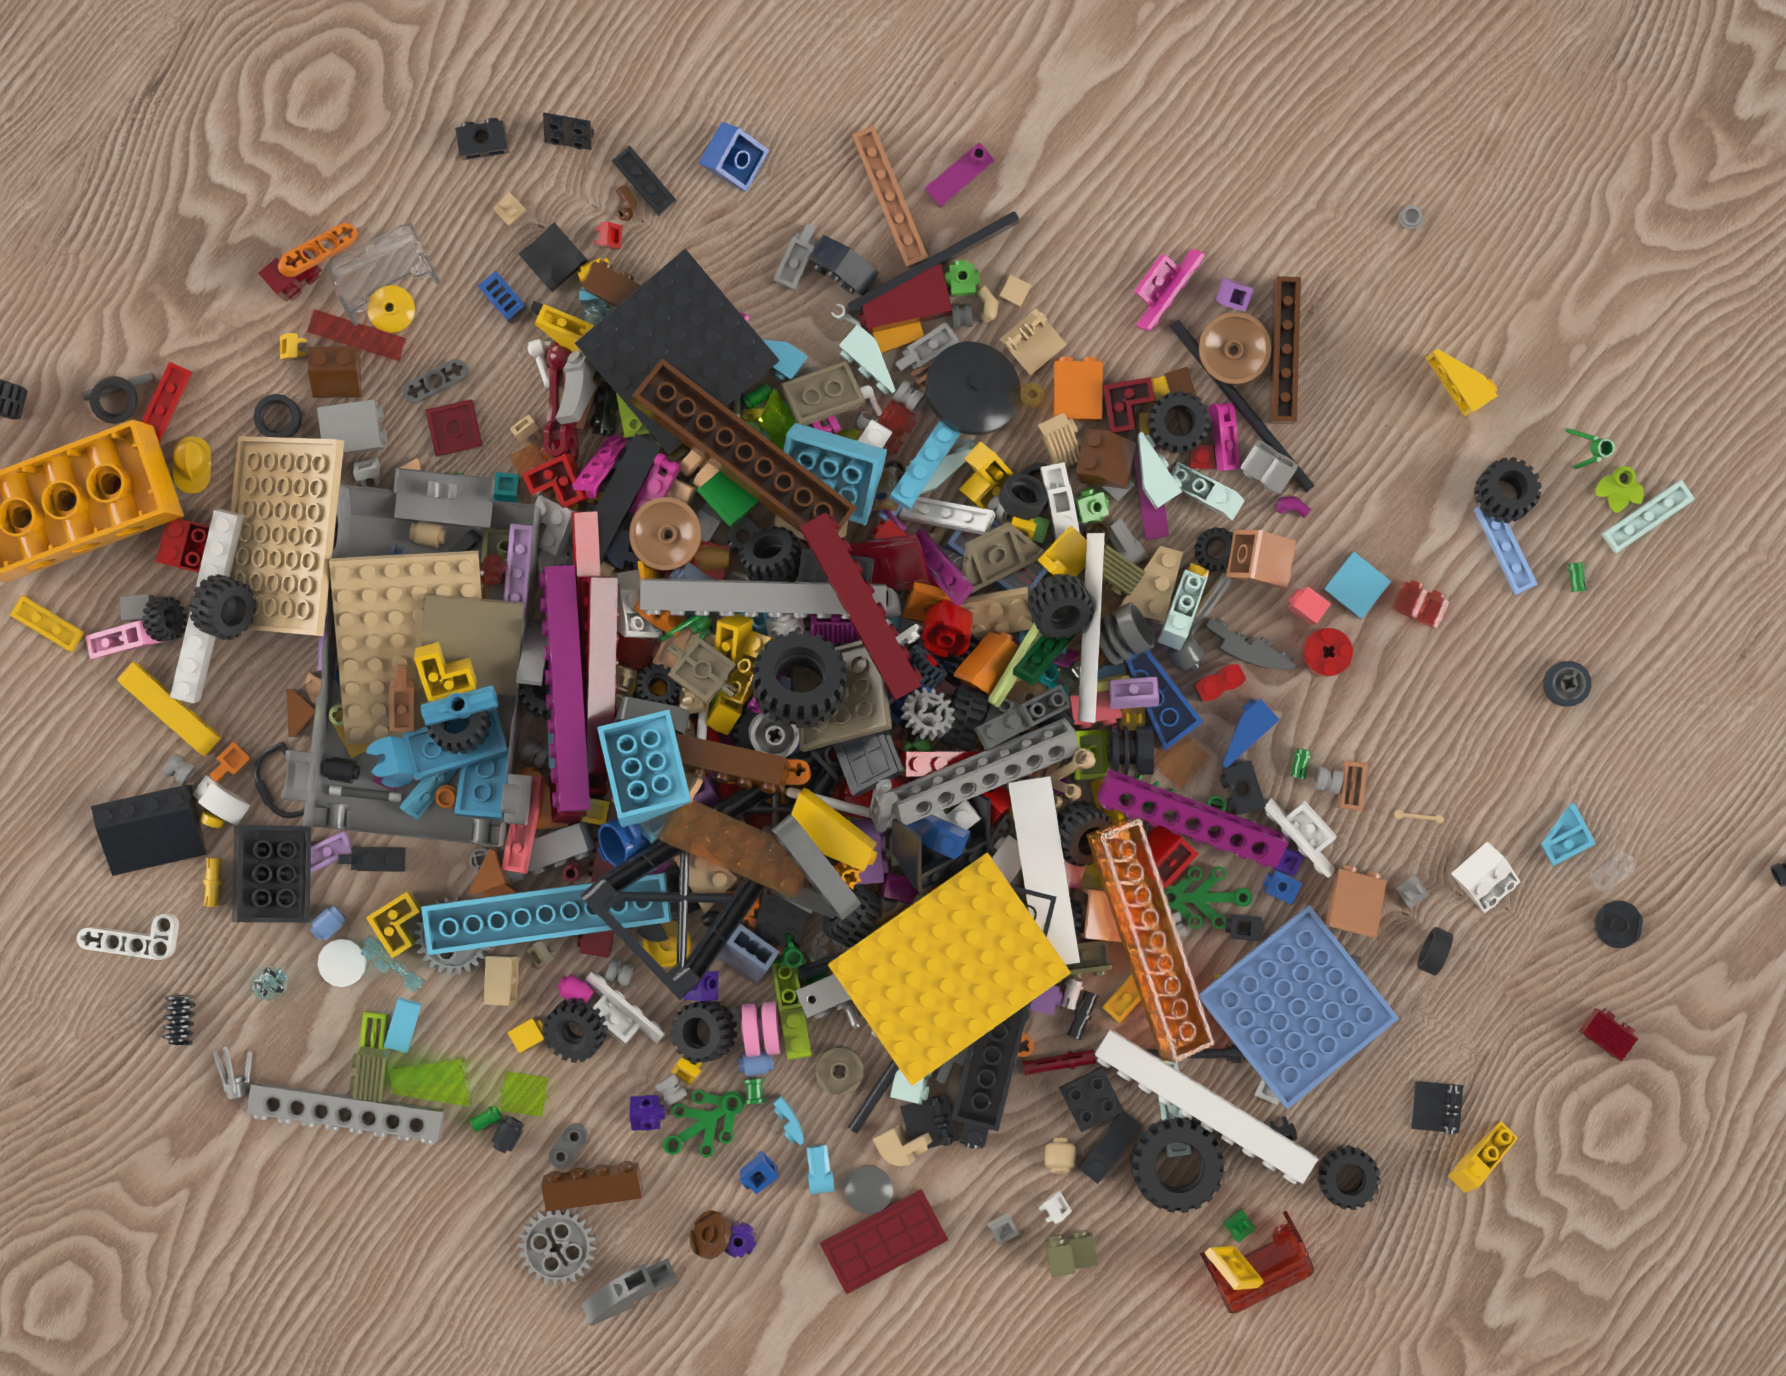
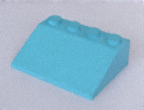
[784,423,887,525]
[597,710,691,827]

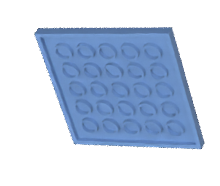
[1196,905,1399,1109]

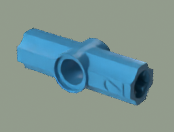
[421,685,498,726]

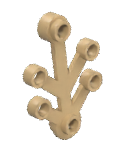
[1029,748,1095,810]

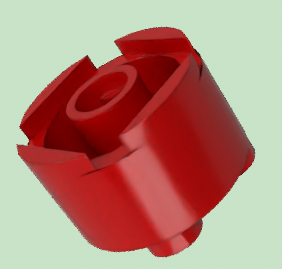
[921,600,973,657]
[1301,628,1354,677]

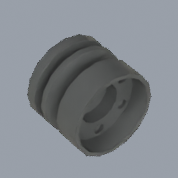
[1099,602,1154,665]

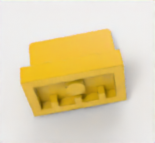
[1038,526,1087,581]

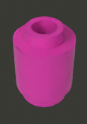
[556,974,594,1004]

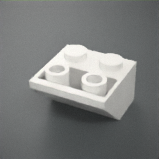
[617,589,664,638]
[1451,842,1520,913]

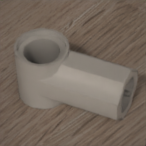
[1108,519,1148,565]

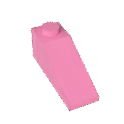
[85,620,163,659]

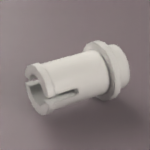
[1061,977,1084,1010]

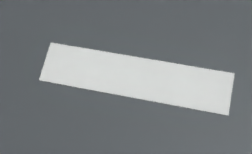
[1078,533,1105,723]
[1008,776,1080,965]

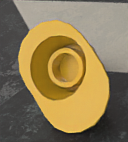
[173,436,211,494]

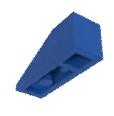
[1221,698,1280,768]
[907,815,970,859]

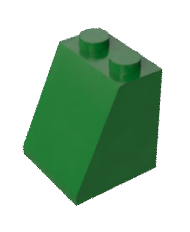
[697,471,761,528]

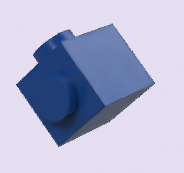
[1262,870,1302,905]

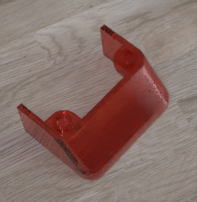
[1200,1210,1315,1314]

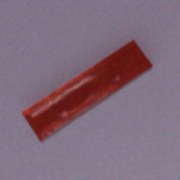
[307,309,407,361]

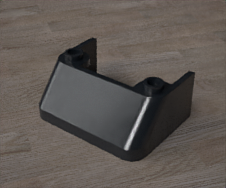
[892,794,991,893]

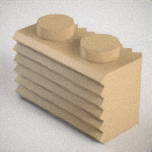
[1038,413,1082,467]

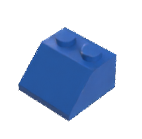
[699,122,770,192]

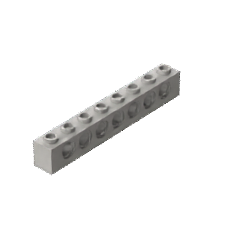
[889,718,1079,825]
[246,1082,446,1144]

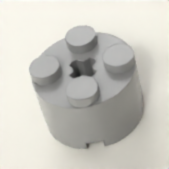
[749,712,799,757]

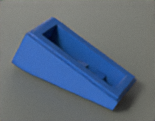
[478,271,527,323]

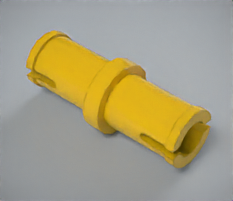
[203,857,223,907]

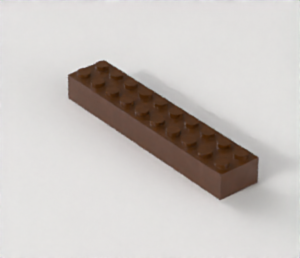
[630,358,857,534]

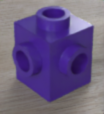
[684,970,719,1001]
[629,1095,665,1131]
[724,1221,757,1258]

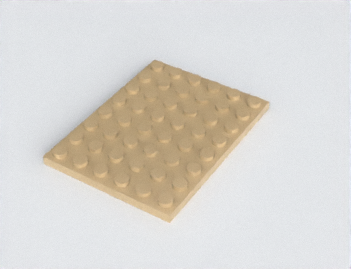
[222,436,344,636]
[329,551,482,744]

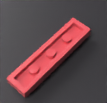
[501,774,545,874]

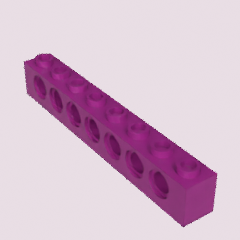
[1097,769,1288,868]

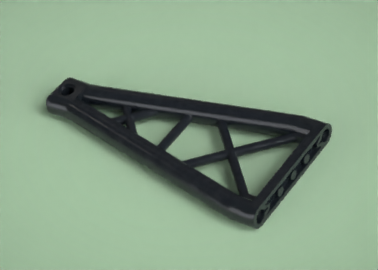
[580,744,845,1000]

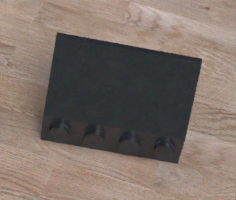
[91,784,207,876]
[232,825,311,923]

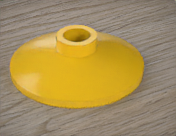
[367,285,415,333]

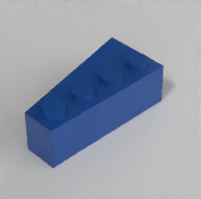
[1125,650,1203,751]

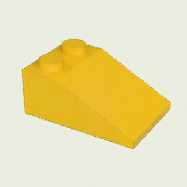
[1425,349,1498,417]

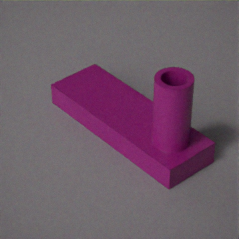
[925,142,995,207]

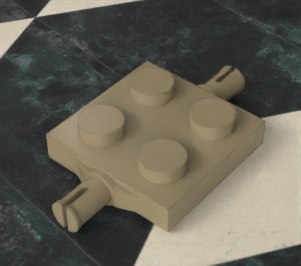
[667,637,738,705]

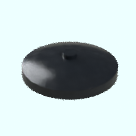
[926,342,1021,435]

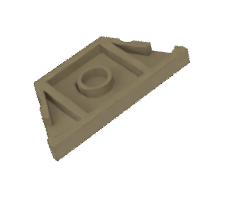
[962,522,1045,593]

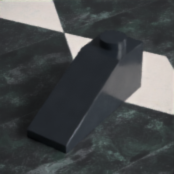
[1077,1111,1141,1184]

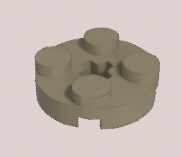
[816,1047,863,1095]

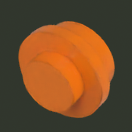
[435,785,458,809]

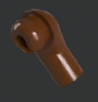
[616,185,637,221]

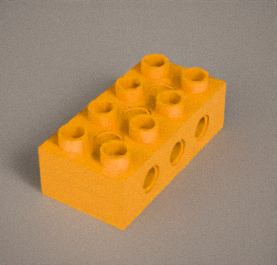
[0,420,184,582]

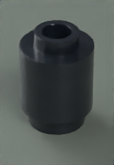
[323,757,360,784]
[491,1115,524,1153]

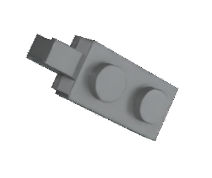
[773,223,816,291]
[895,322,960,372]

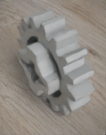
[901,687,955,740]

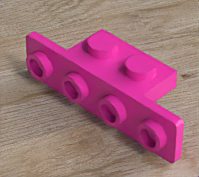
[1133,249,1205,331]
[572,435,629,498]

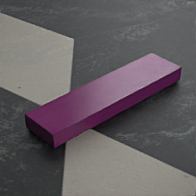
[1133,444,1169,540]
[916,528,975,606]

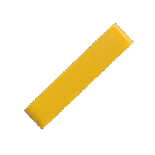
[117,661,221,756]

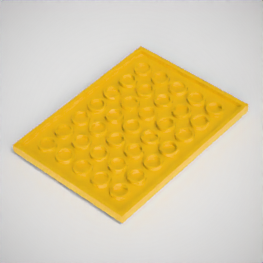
[827,852,1071,1086]

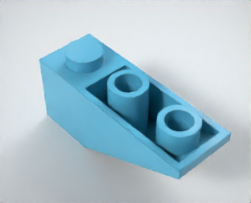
[763,340,808,382]

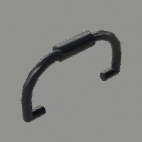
[253,742,304,818]

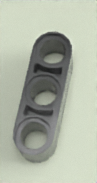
[615,697,689,735]

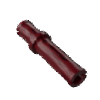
[1023,1048,1096,1076]

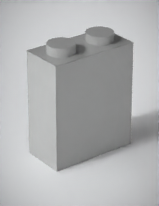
[317,399,387,455]

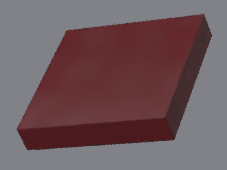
[425,399,483,457]

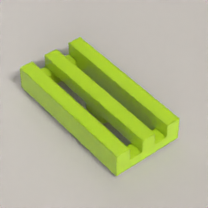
[359,1011,388,1050]

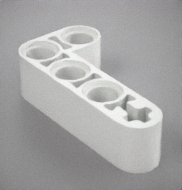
[77,913,179,960]

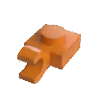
[209,741,252,783]

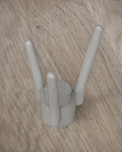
[213,1047,252,1099]

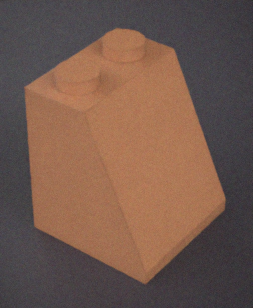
[1226,530,1296,588]
[1323,865,1387,938]
[1069,887,1143,944]

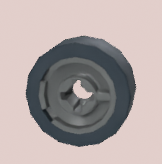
[1543,661,1592,706]

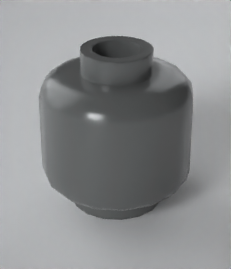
[1168,636,1204,671]

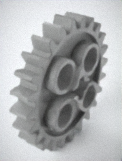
[414,897,491,975]
[518,1208,597,1286]

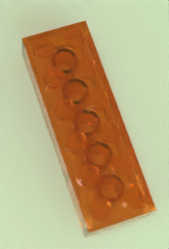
[658,799,805,899]

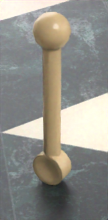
[1394,810,1444,824]

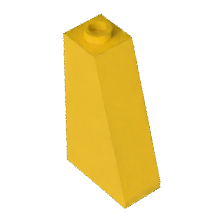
[791,788,878,871]

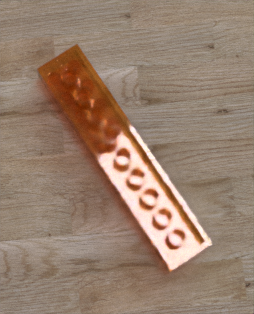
[1086,818,1215,1063]

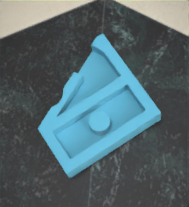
[1540,803,1596,866]

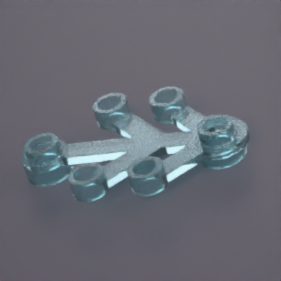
[361,935,425,993]

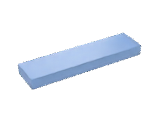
[1473,506,1538,595]

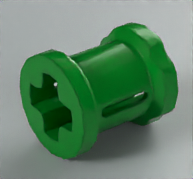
[743,1077,766,1104]

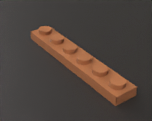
[852,126,928,268]

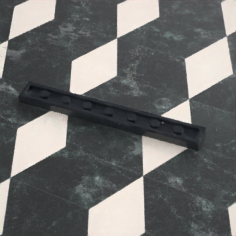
[848,211,1019,316]

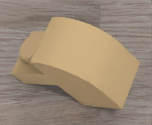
[873,1125,932,1166]

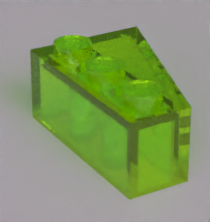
[389,1056,472,1107]

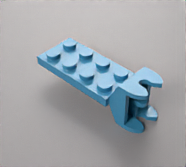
[367,707,509,788]

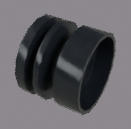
[1107,725,1154,775]

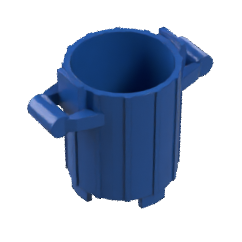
[597,818,668,866]

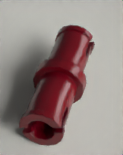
[563,862,583,881]

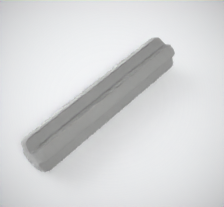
[1188,573,1233,635]

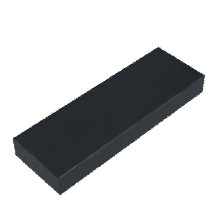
[612,145,677,216]

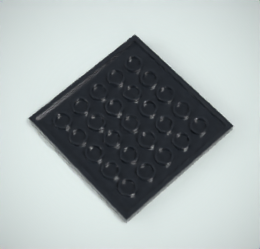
[575,248,780,455]

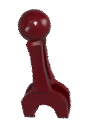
[544,342,579,461]

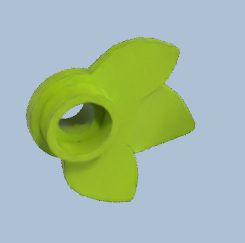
[1595,466,1644,513]

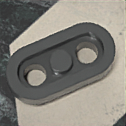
[549,1123,588,1168]

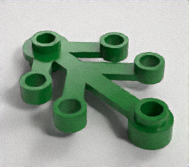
[1158,866,1252,929]
[663,1089,745,1158]

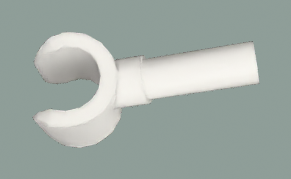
[831,304,861,326]
[859,385,883,416]

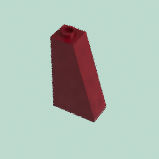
[859,264,952,334]

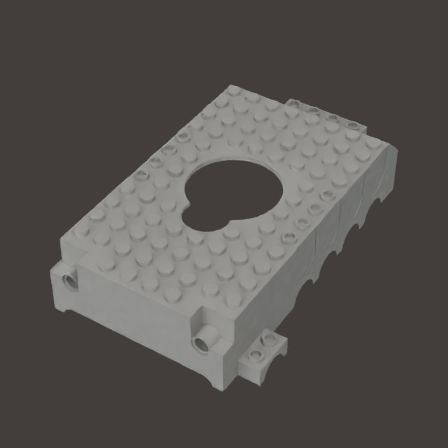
[281,468,542,847]

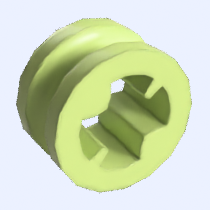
[329,703,344,726]

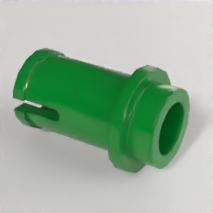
[742,382,774,409]
[1566,562,1587,592]
[1290,748,1312,779]
[470,1106,502,1132]

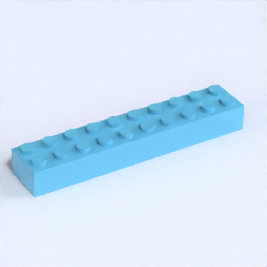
[421,872,672,955]

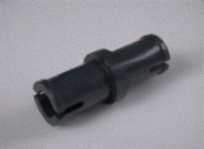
[1067,990,1099,1041]

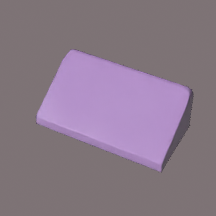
[1109,677,1159,709]

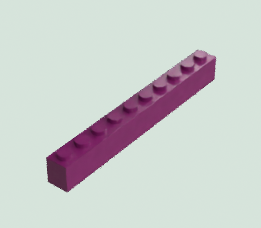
[539,565,590,813]

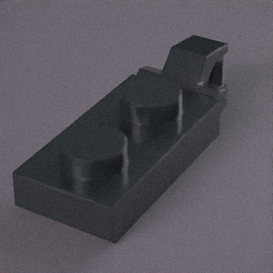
[338,847,406,872]

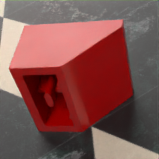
[156,518,210,573]
[1128,825,1199,889]

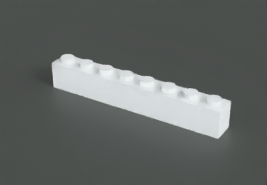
[170,509,244,703]

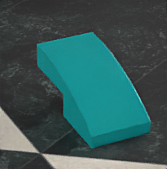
[493,472,520,521]

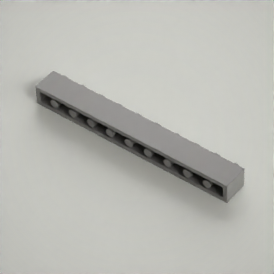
[640,578,886,619]

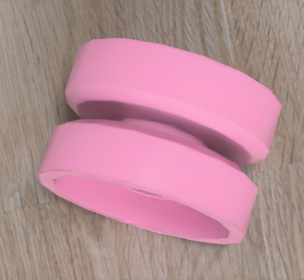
[741,1001,781,1057]

